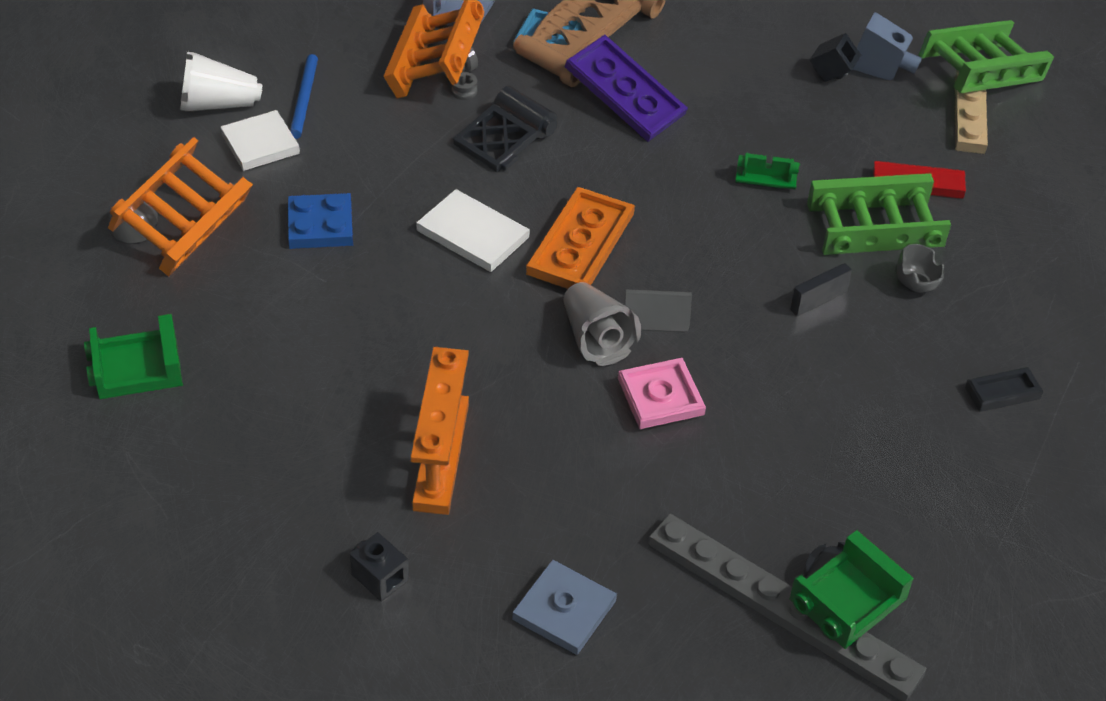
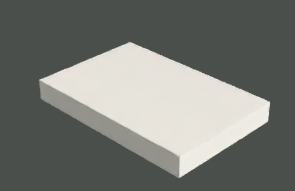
[417,189,530,272]

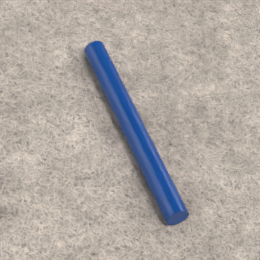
[290,54,318,139]

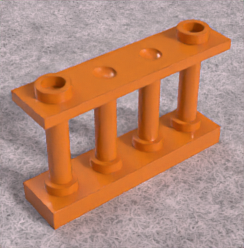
[383,0,484,98]
[108,137,253,277]
[411,347,469,515]

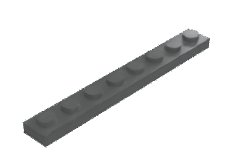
[649,513,927,701]

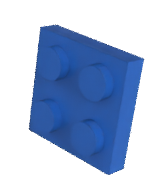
[288,193,353,249]

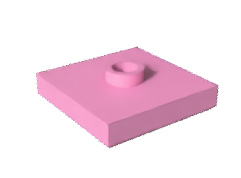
[618,358,706,429]

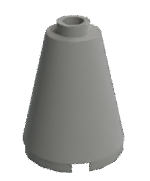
[563,282,641,366]

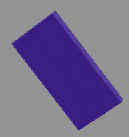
[564,35,688,142]

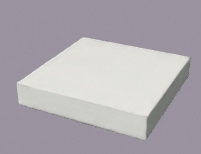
[221,110,300,171]

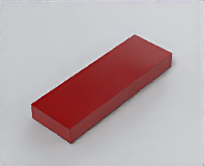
[873,161,966,199]

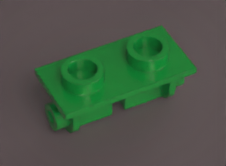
[735,152,800,190]

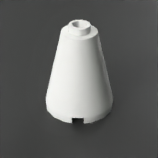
[180,52,262,111]

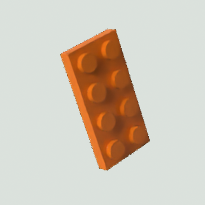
[526,187,635,289]

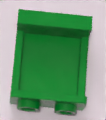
[84,314,183,399]
[789,530,914,649]

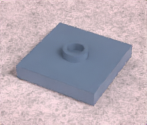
[512,560,617,655]

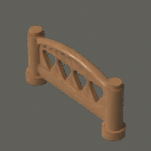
[513,0,666,88]

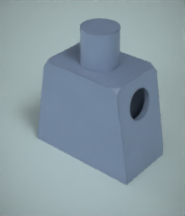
[853,12,922,80]

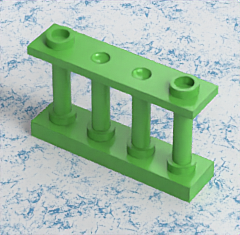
[918,20,1054,93]
[807,173,951,255]

